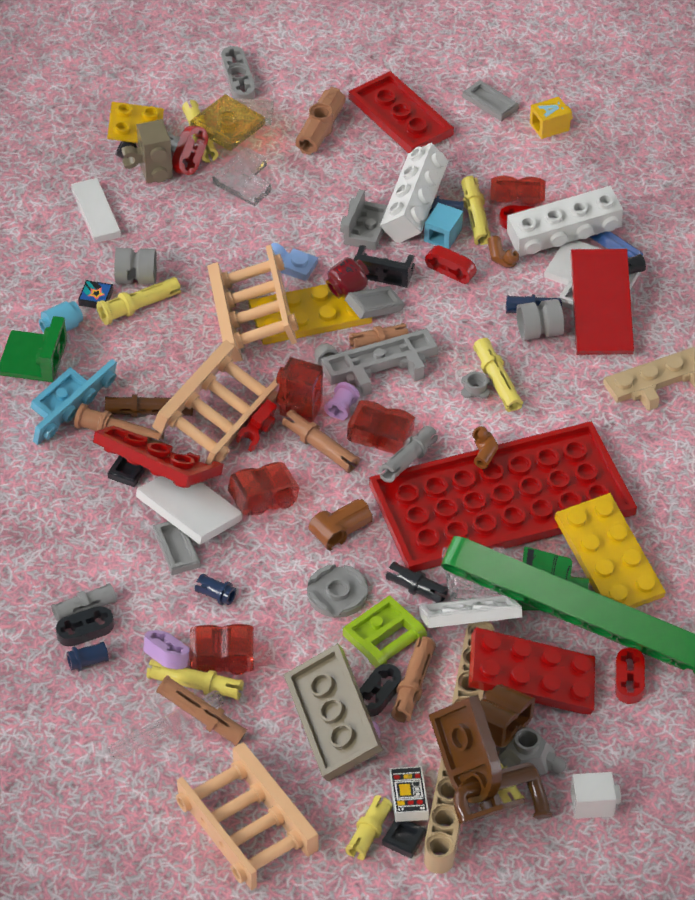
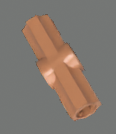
[295,87,346,155]

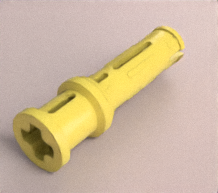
[97,277,181,325]

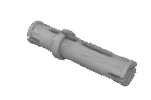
[378,426,438,483]

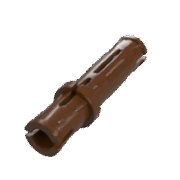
[105,394,193,417]

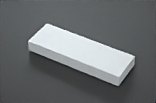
[71,178,121,243]

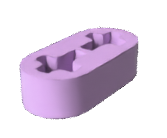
[143,630,190,669]

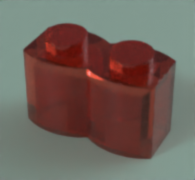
[488,176,546,207]
[347,400,415,454]
[227,462,300,516]
[189,624,255,675]

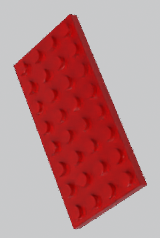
[369,421,637,572]

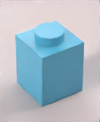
[424,203,463,249]

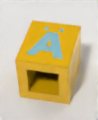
[530,97,573,139]

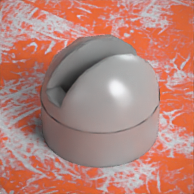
[314,343,338,367]

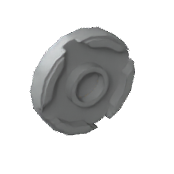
[307,564,368,618]

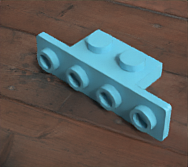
[30,359,117,445]

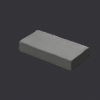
[462,80,519,121]
[345,286,405,319]
[153,521,201,576]

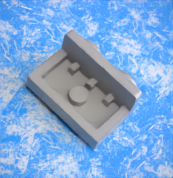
[340,189,388,251]

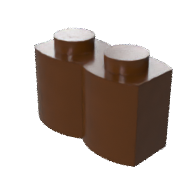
[480,684,535,747]

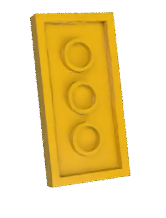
[248,284,372,345]
[554,493,666,608]

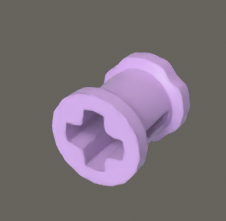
[324,382,360,421]

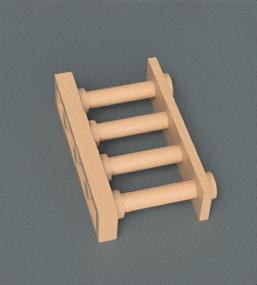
[207,245,299,362]
[152,339,281,465]
[176,742,318,891]

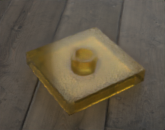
[190,94,265,151]

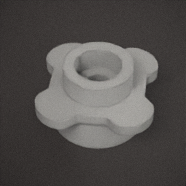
[461,372,490,399]

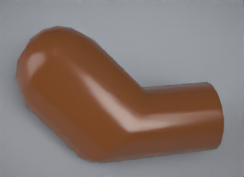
[488,236,520,268]
[472,426,498,469]

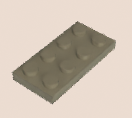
[284,643,383,782]

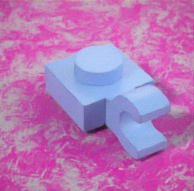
[267,243,318,281]

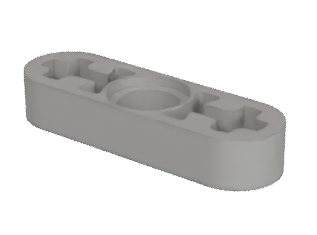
[221,46,255,103]

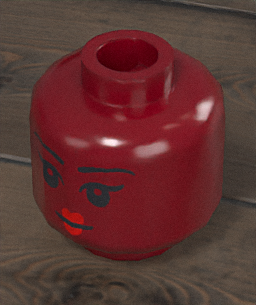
[326,257,369,299]

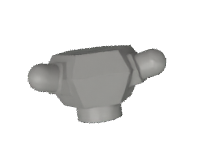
[498,727,566,775]

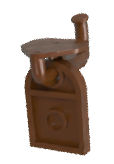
[429,695,553,824]

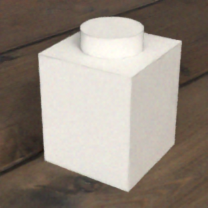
[570,772,621,819]

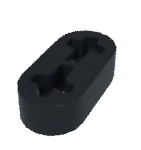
[55,606,114,647]
[359,664,401,717]

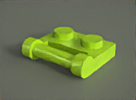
[343,595,427,668]

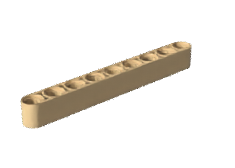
[424,621,495,874]

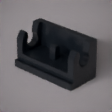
[354,245,415,288]

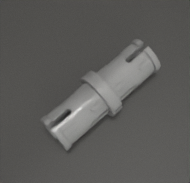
[51,583,117,621]

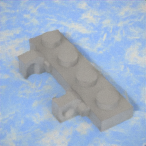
[321,328,438,397]

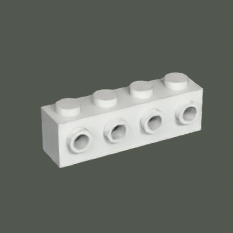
[380,143,448,243]
[507,185,623,257]

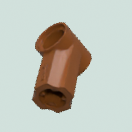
[308,499,373,551]

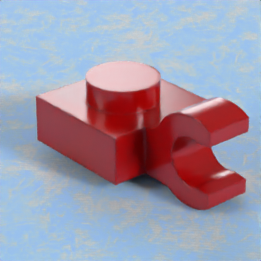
[236,399,277,452]

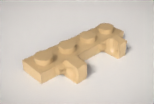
[603,347,695,411]

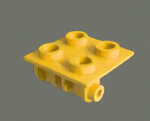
[107,102,164,143]

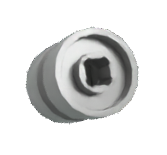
[114,248,157,285]
[516,299,564,341]

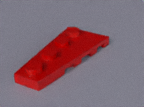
[93,426,224,488]

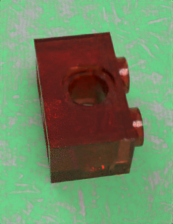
[276,357,323,423]

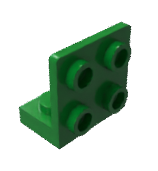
[0,316,67,383]

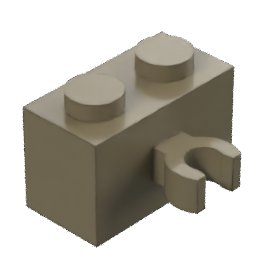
[121,119,173,183]

